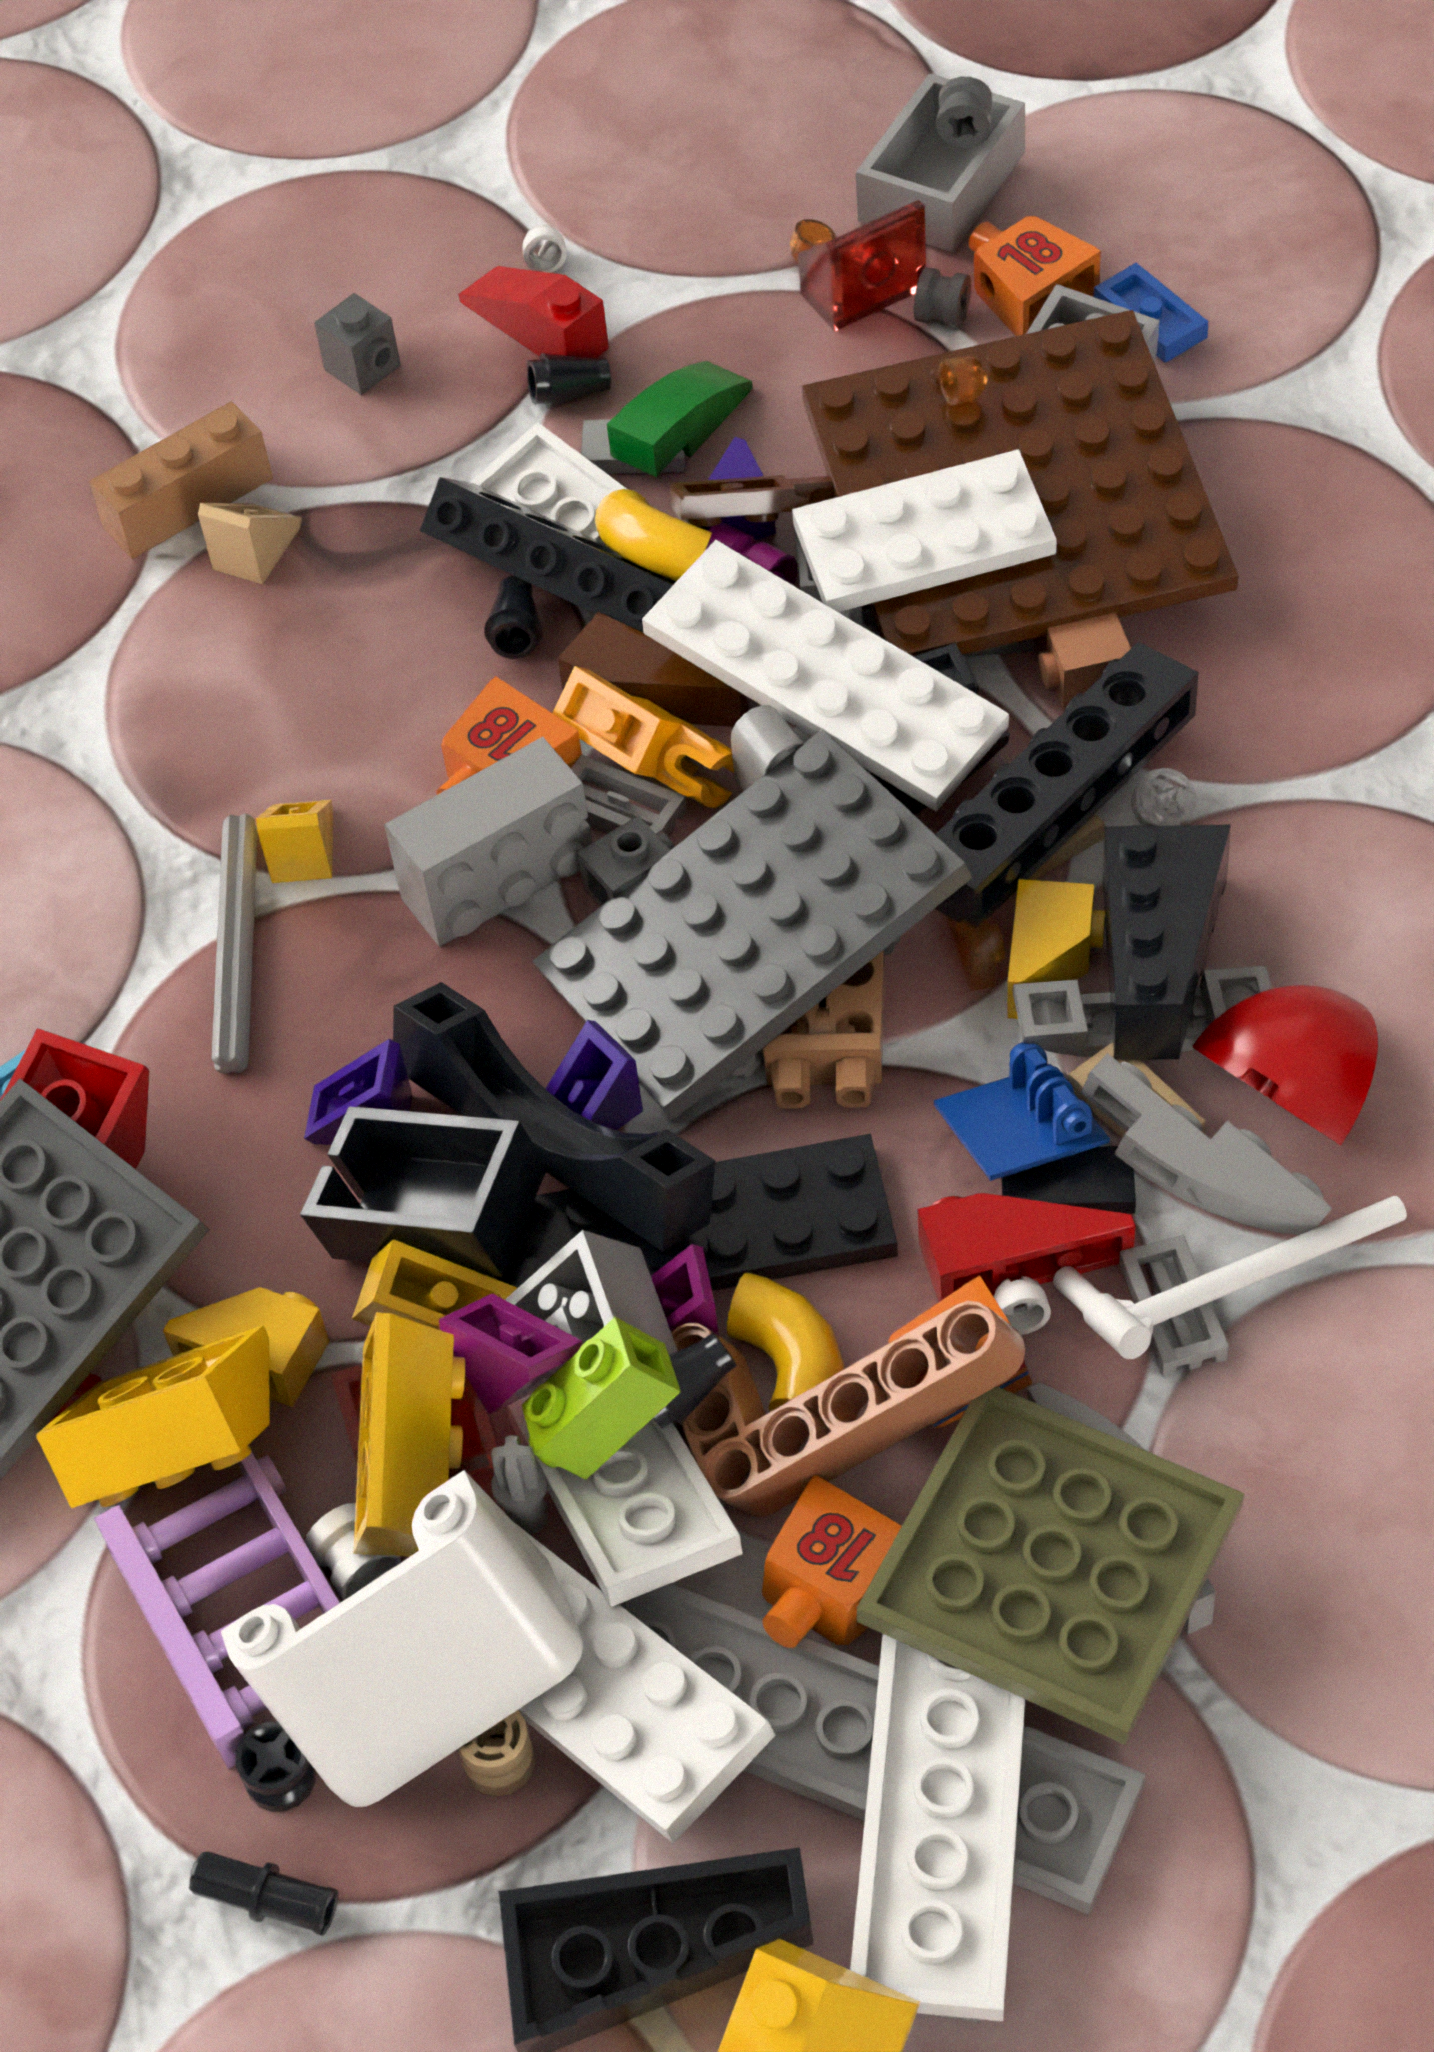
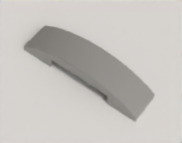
[1013,965,1272,1057]

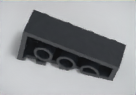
[1103,824,1231,1060]
[498,1847,814,2052]

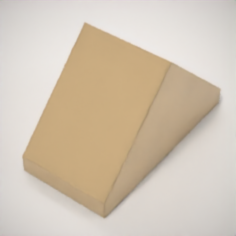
[198,503,302,584]

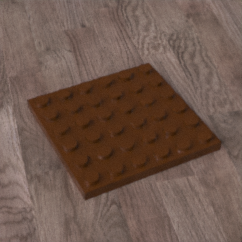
[802,310,1239,656]

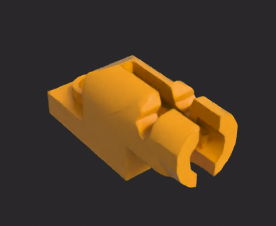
[553,666,734,808]

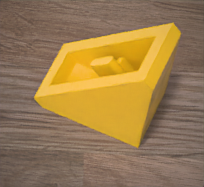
[256,799,333,883]

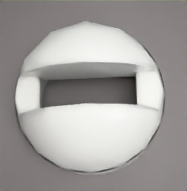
[523,225,567,273]
[994,1276,1051,1335]

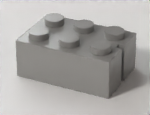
[856,73,1025,253]
[384,737,592,947]

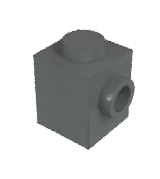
[314,293,401,395]
[577,815,675,907]

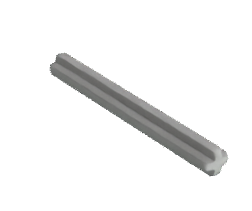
[211,813,257,1074]

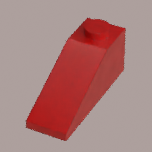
[458,266,609,358]
[917,1193,1136,1302]

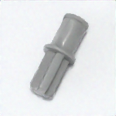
[491,1435,548,1535]

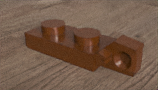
[669,475,835,527]

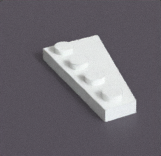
[471,422,627,544]

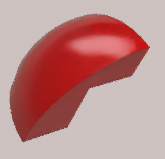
[1192,985,1378,1146]

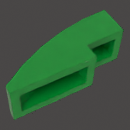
[607,361,753,477]

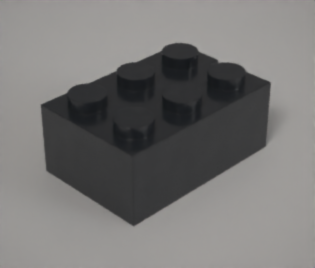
[300,1106,548,1277]

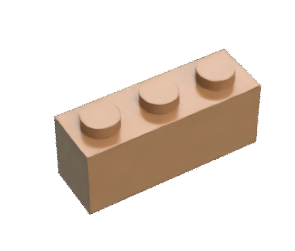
[89,401,273,559]

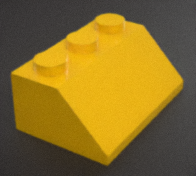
[353,1312,465,1557]
[36,1325,270,1508]
[718,1939,921,2052]

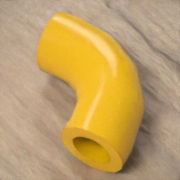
[595,489,712,582]
[727,1272,846,1412]

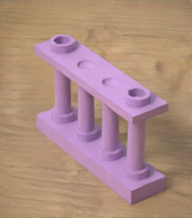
[94,1452,340,1769]

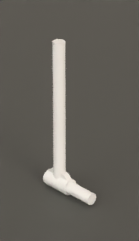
[1053,1196,1407,1359]

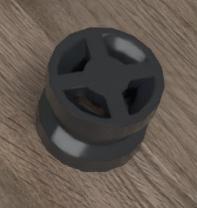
[235,1721,316,1812]

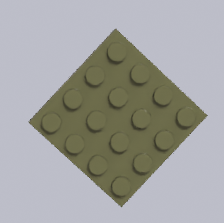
[857,1386,1245,1745]

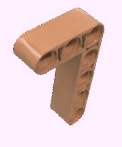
[671,1301,1025,1518]

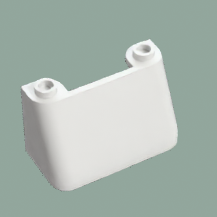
[221,1470,583,1807]

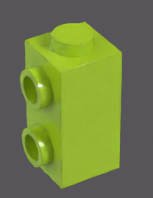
[521,1317,681,1480]

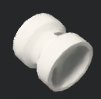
[305,1503,401,1600]

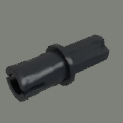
[189,1851,338,1936]

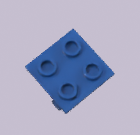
[934,1042,1110,1181]

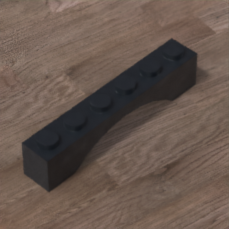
[393,982,716,1252]

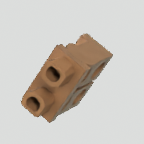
[763,950,886,1109]

